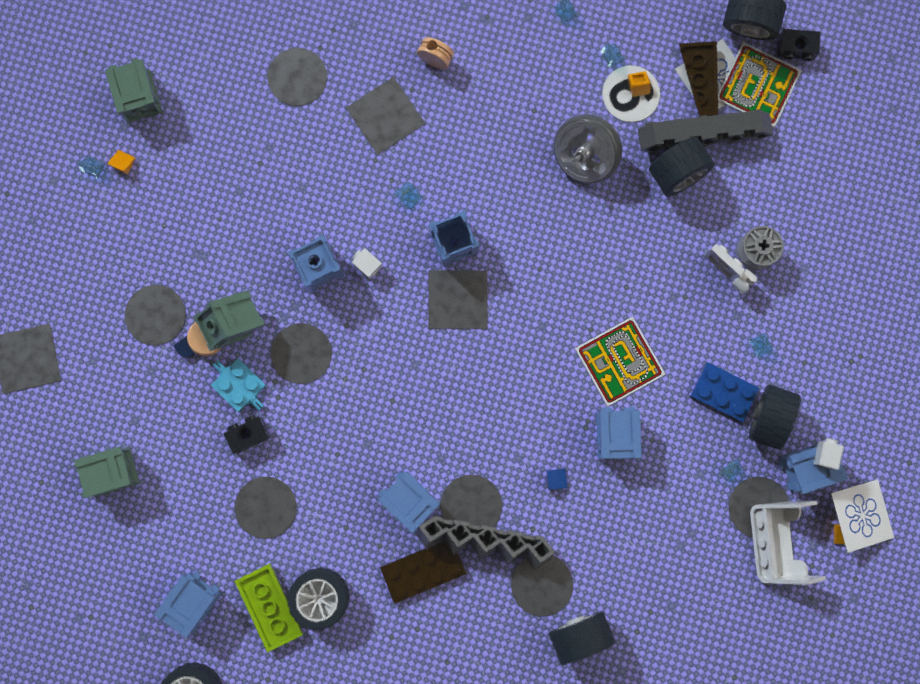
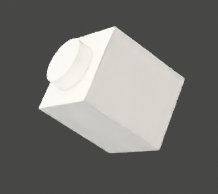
[352,248,383,280]
[813,438,844,469]

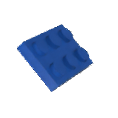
[690,362,759,422]

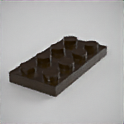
[380,541,467,604]

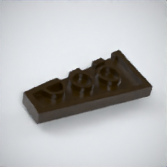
[679,41,719,117]

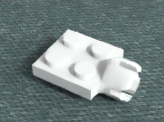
[704,244,757,294]

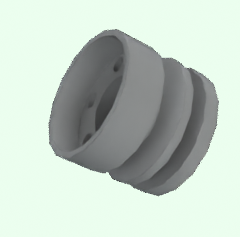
[736,226,784,271]

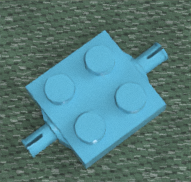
[211,358,266,413]

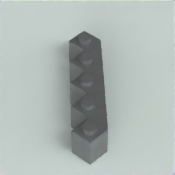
[638,109,773,153]
[416,516,555,570]

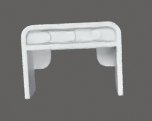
[750,501,826,585]

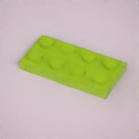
[234,563,304,653]

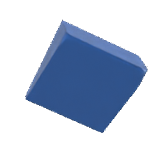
[546,468,568,490]

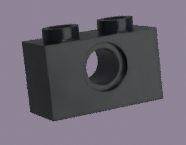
[777,29,821,61]
[223,415,271,454]

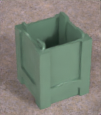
[105,58,163,124]
[193,290,265,351]
[72,446,140,498]

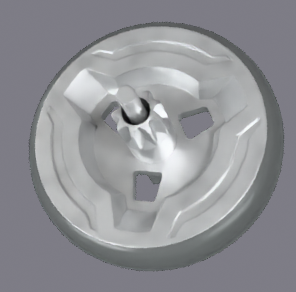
[554,114,622,184]

